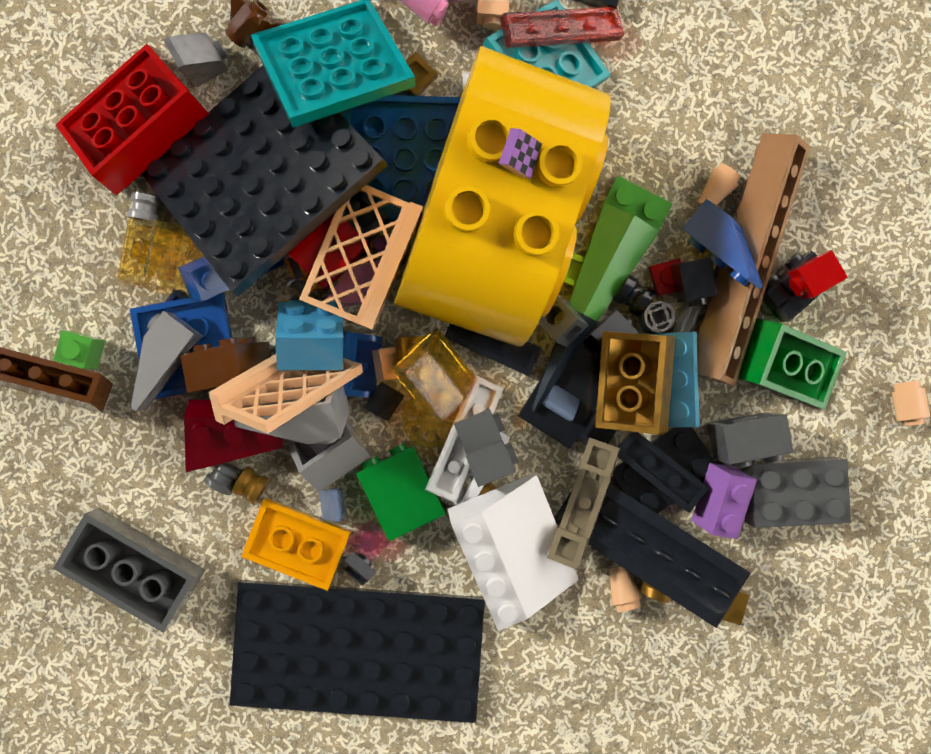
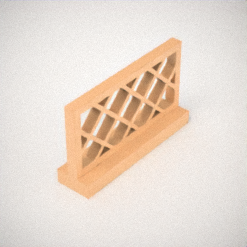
[299,185,423,331]
[209,354,363,434]

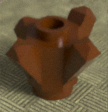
[225,0,284,48]

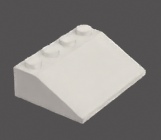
[448,473,579,631]

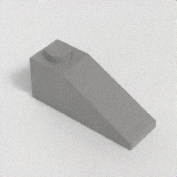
[131,311,203,411]

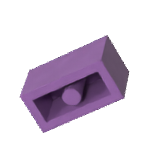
[691,463,757,539]

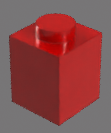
[787,250,848,300]

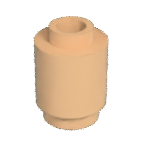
[891,380,931,426]

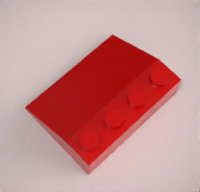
[55,43,209,196]

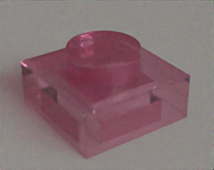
[348,518,390,562]

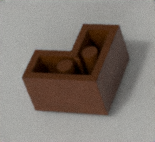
[180,337,272,393]

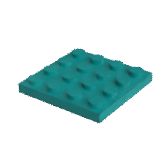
[251,0,416,127]

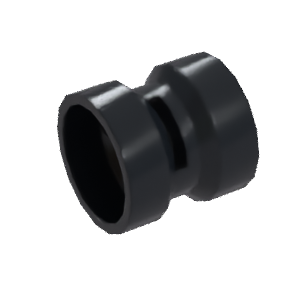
[613,274,656,317]

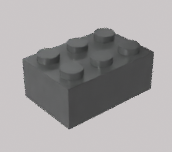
[742,456,851,528]

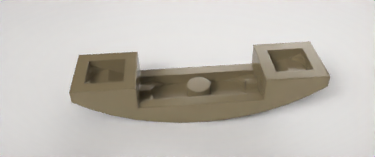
[547,437,620,570]

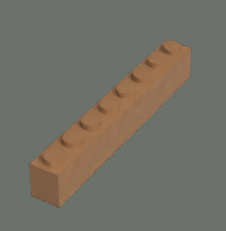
[697,133,810,386]

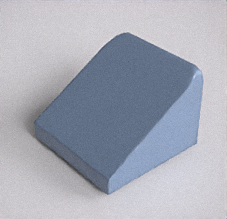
[543,385,580,421]
[319,487,346,522]

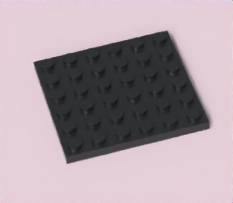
[142,65,388,297]

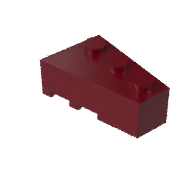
[184,399,284,473]

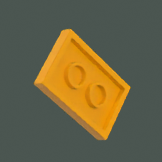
[241,498,352,591]

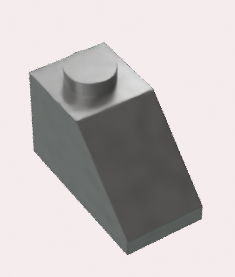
[163,32,229,87]

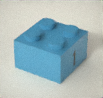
[275,300,343,370]

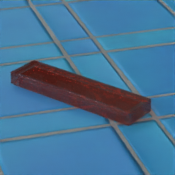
[500,7,625,48]

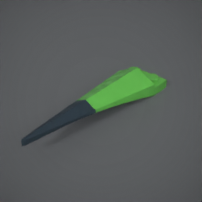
[532,176,673,412]

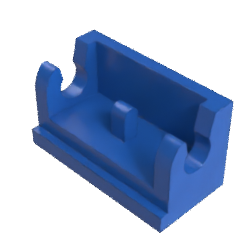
[341,332,382,398]

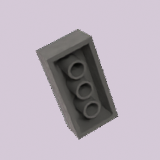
[53,508,205,633]

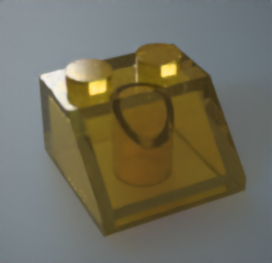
[117,219,191,290]
[391,328,474,420]

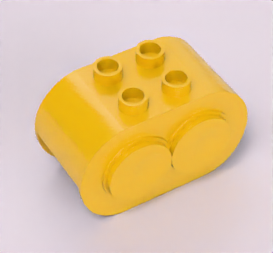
[394,46,611,347]

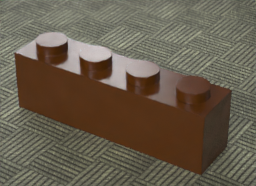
[0,347,113,413]

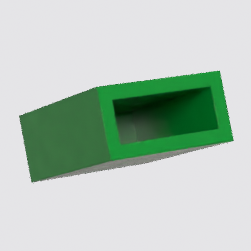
[356,442,446,542]

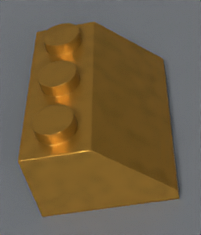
[595,331,676,435]

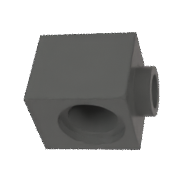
[539,295,589,347]

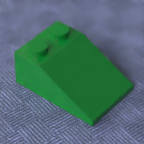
[738,318,847,410]

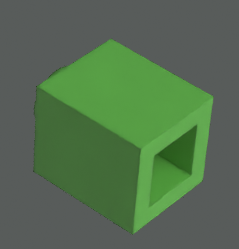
[53,330,106,370]

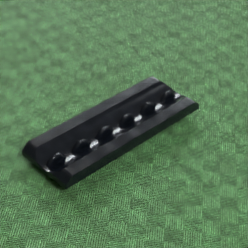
[554,484,751,628]

